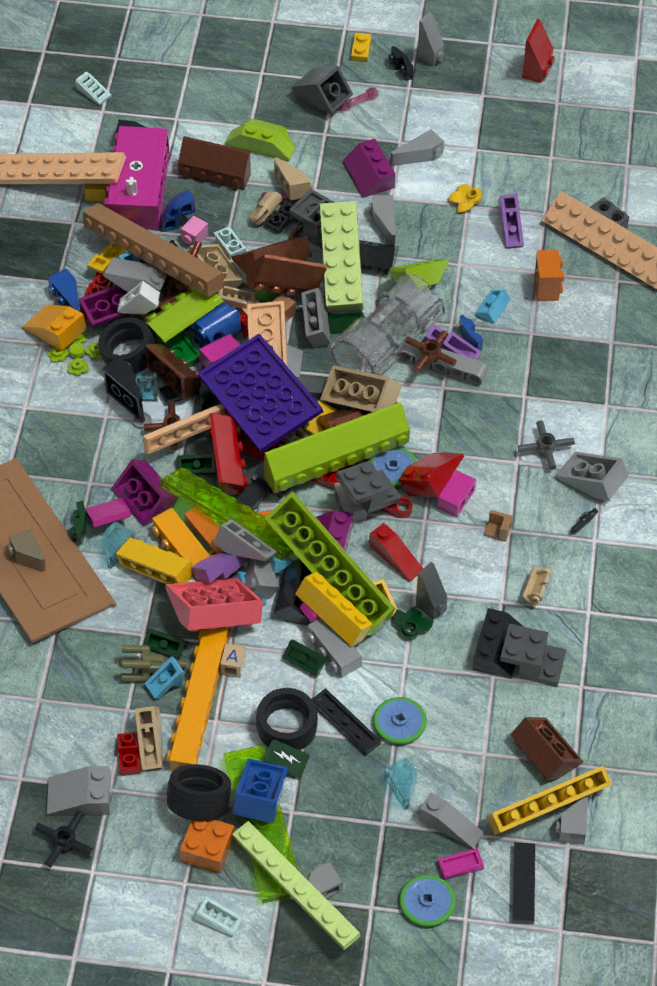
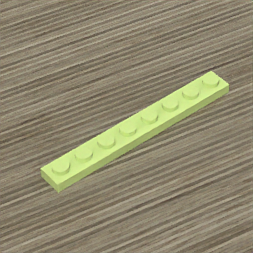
[232,821,361,950]

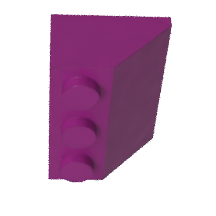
[343,138,396,198]
[79,285,128,327]
[112,459,179,526]
[316,510,353,551]

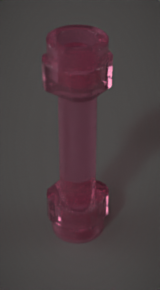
[339,87,378,111]

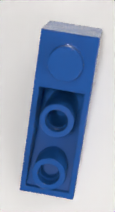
[48,268,80,312]

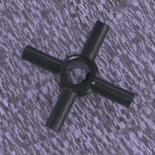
[35,811,94,867]

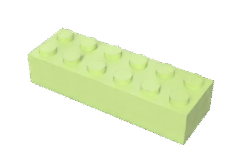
[320,201,364,313]

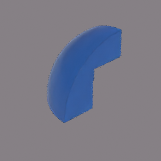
[161,190,195,232]

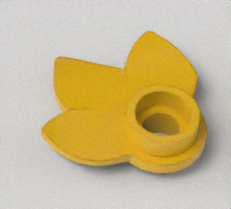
[448,184,483,213]

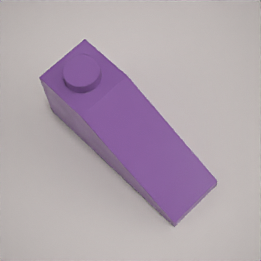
[497,194,524,248]

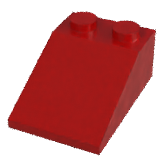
[522,19,555,83]
[399,453,464,497]

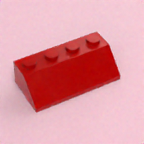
[209,413,249,498]

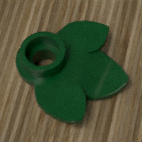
[394,606,434,639]

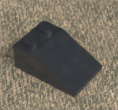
[102,356,145,423]

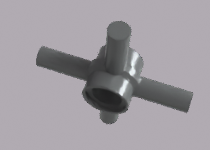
[518,420,575,470]

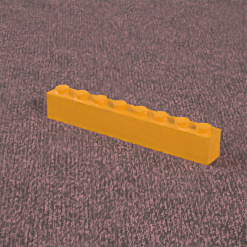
[167,627,229,771]

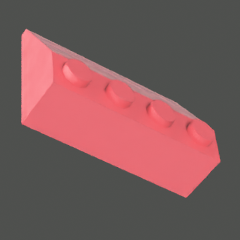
[165,578,263,632]

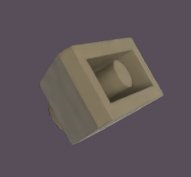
[7,530,45,571]

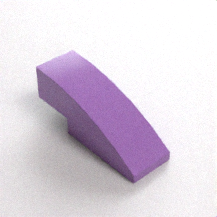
[422,324,481,359]
[192,552,250,583]

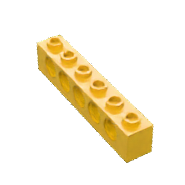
[486,765,612,835]

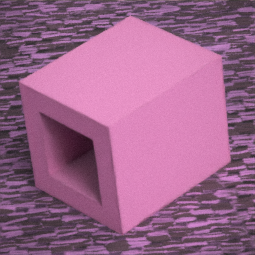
[181,216,209,245]

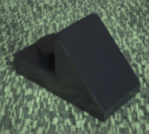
[199,382,220,412]

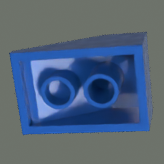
[232,759,288,823]

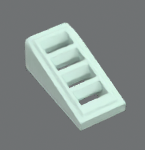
[75,72,112,106]
[193,896,243,936]

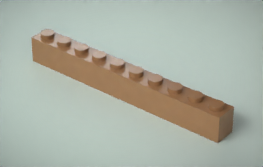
[83,203,224,297]

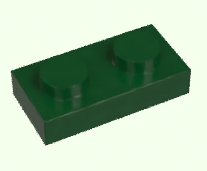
[283,639,327,676]

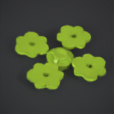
[48,331,102,375]

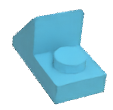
[145,656,184,699]

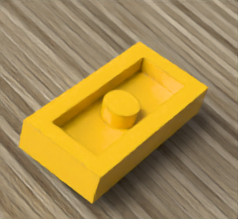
[351,32,372,62]

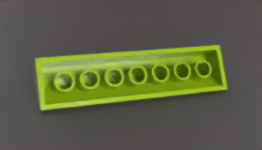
[264,402,410,493]
[265,491,396,636]

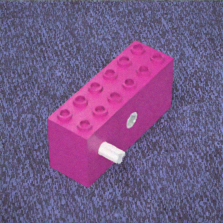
[104,126,170,230]

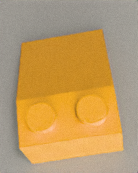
[22,304,87,351]

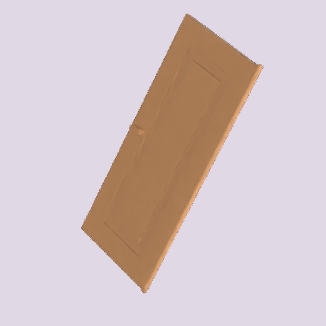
[0,458,116,643]

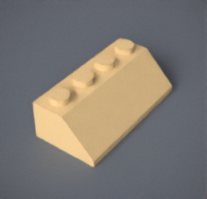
[320,365,402,412]

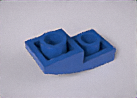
[459,314,483,351]

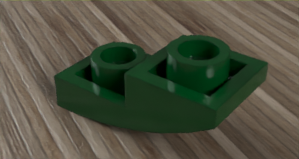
[70,500,87,545]

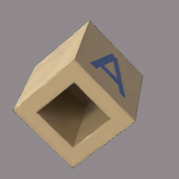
[220,644,246,678]

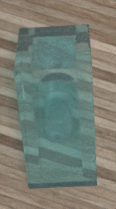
[137,372,159,402]
[103,521,135,569]
[384,758,418,810]

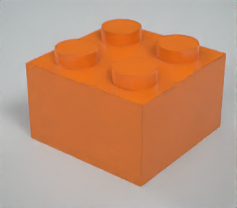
[534,250,564,301]
[180,820,234,873]

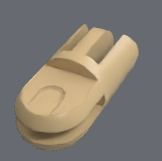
[250,191,282,225]

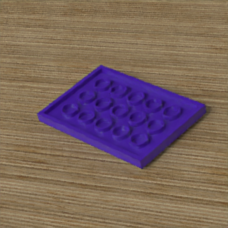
[198,333,323,453]

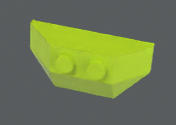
[225,118,295,162]
[388,259,449,291]

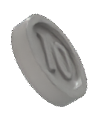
[133,412,152,429]

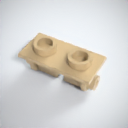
[522,566,551,608]

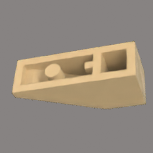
[274,157,312,200]
[134,706,163,770]

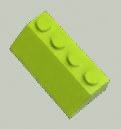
[145,287,223,343]

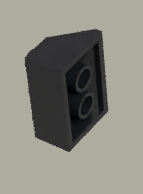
[359,240,399,272]
[274,558,314,626]
[472,608,524,679]

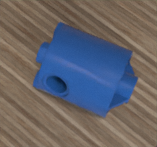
[188,302,242,347]

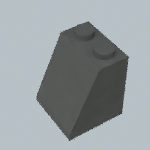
[292,66,354,113]

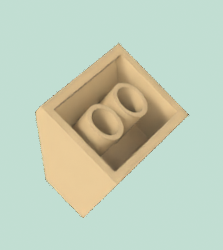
[187,244,244,293]

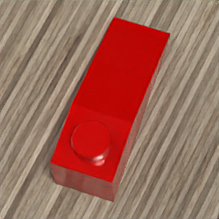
[369,523,423,582]

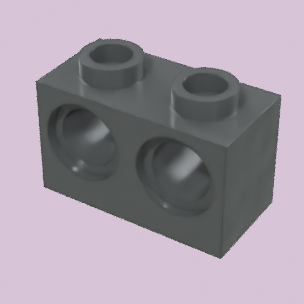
[590,197,629,229]

